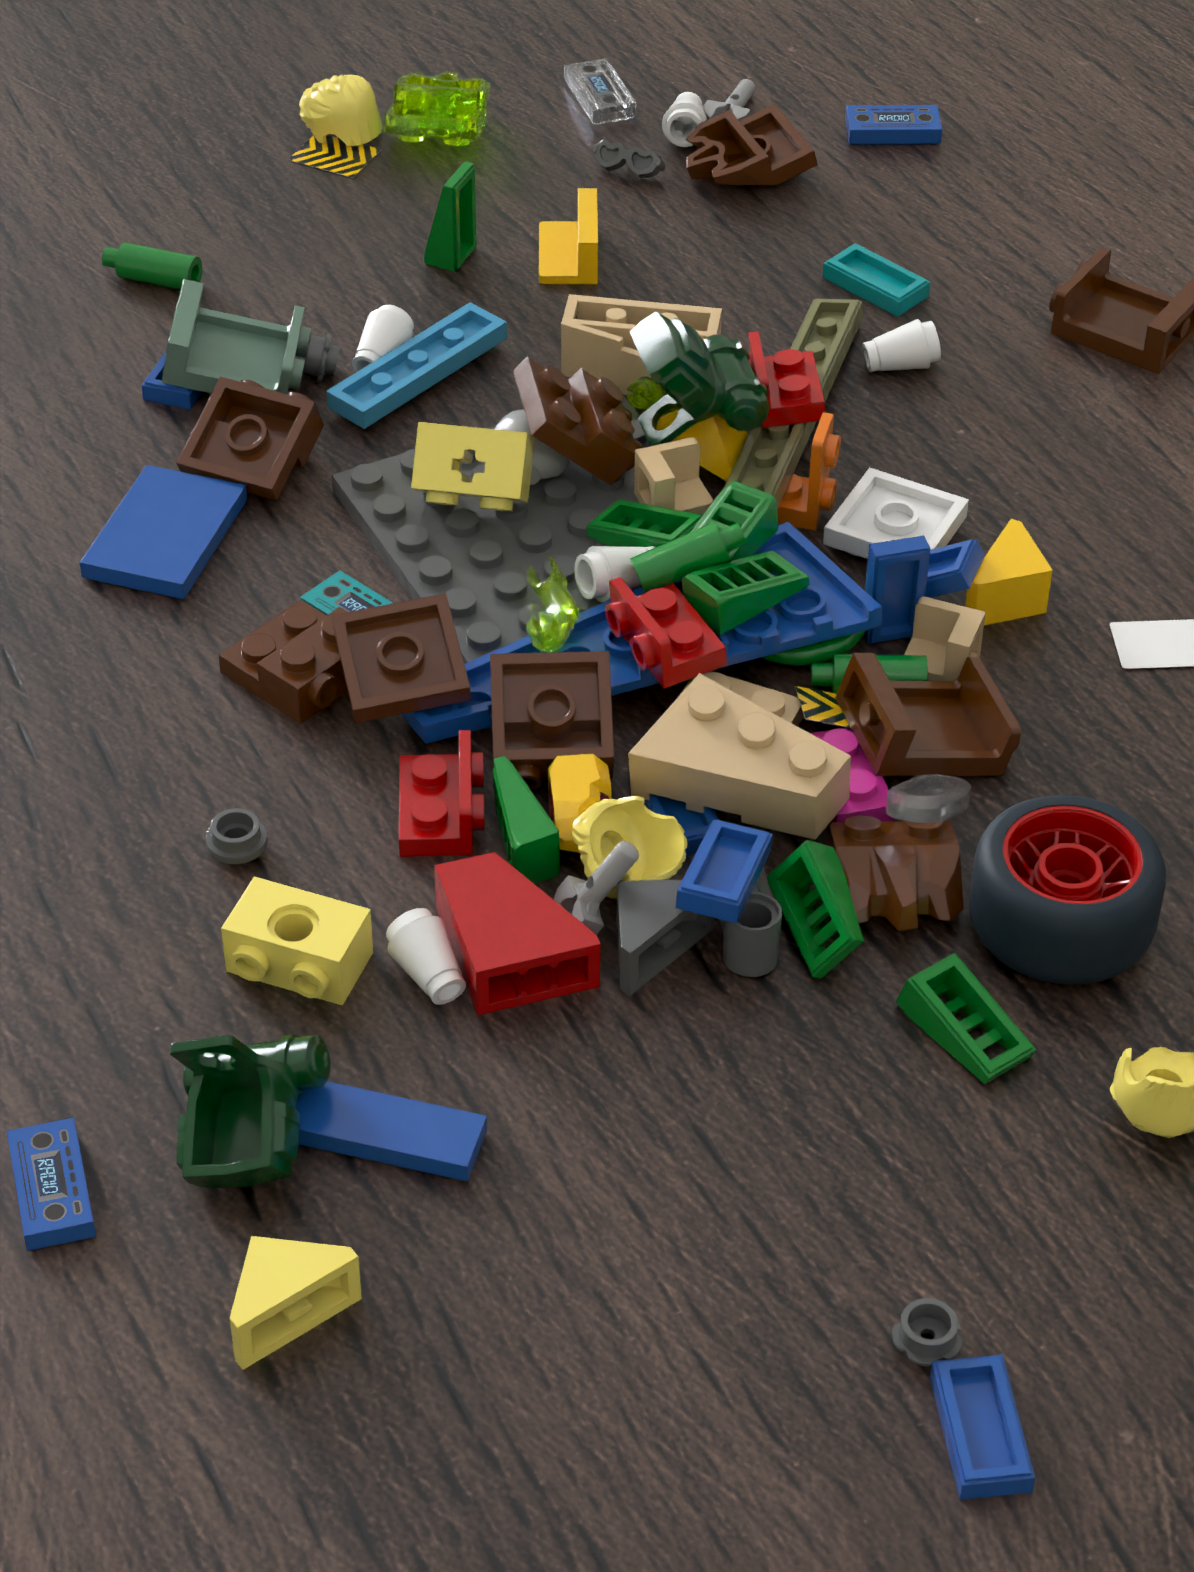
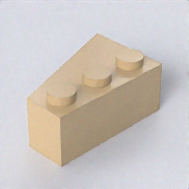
[561,294,722,410]
[628,673,851,840]

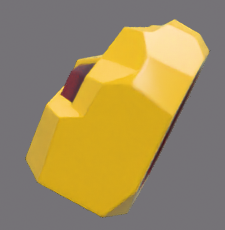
[548,754,612,853]

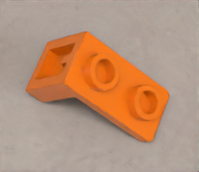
[777,412,841,531]

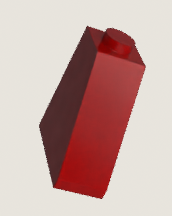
[434,852,601,1016]

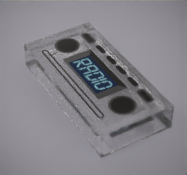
[564,58,637,125]

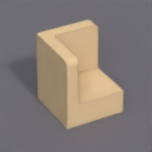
[634,437,714,515]
[904,596,986,681]

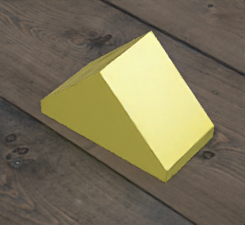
[229,1236,362,1370]

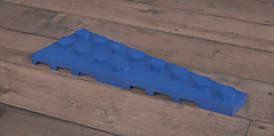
[401,522,882,744]

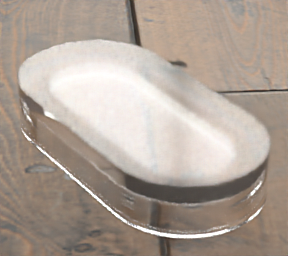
[886,774,971,823]

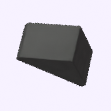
[616,880,714,997]

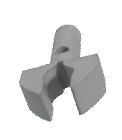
[703,79,756,121]
[554,841,639,935]

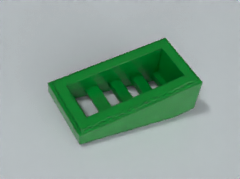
[423,161,477,272]
[690,481,778,562]
[586,499,702,547]
[682,550,810,636]
[493,755,560,884]
[766,840,864,979]
[896,953,1036,1084]

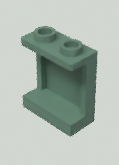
[162,279,311,394]

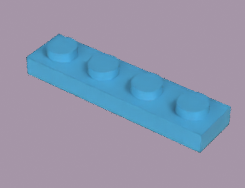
[326,302,507,429]

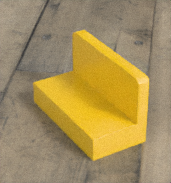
[539,188,598,284]

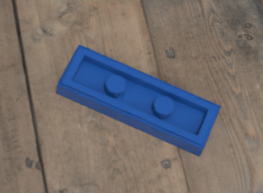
[295,1081,487,1182]

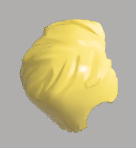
[299,75,382,146]
[572,796,687,899]
[1110,1047,1194,1138]

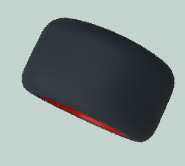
[969,795,1166,985]

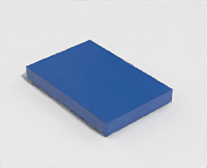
[79,465,247,599]

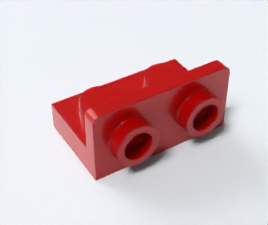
[748,331,825,428]
[605,577,727,688]
[399,730,485,857]

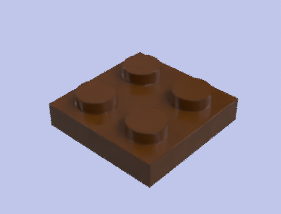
[331,593,471,723]

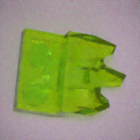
[384,71,490,146]

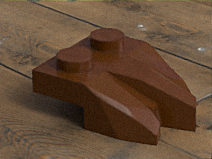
[686,104,818,185]
[828,814,964,931]

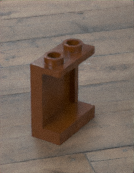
[1049,247,1194,374]
[835,653,1022,776]

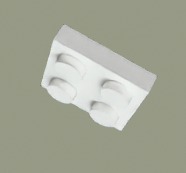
[823,467,969,559]

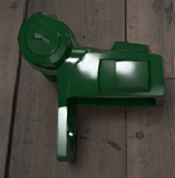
[630,311,770,446]
[170,1034,331,1188]

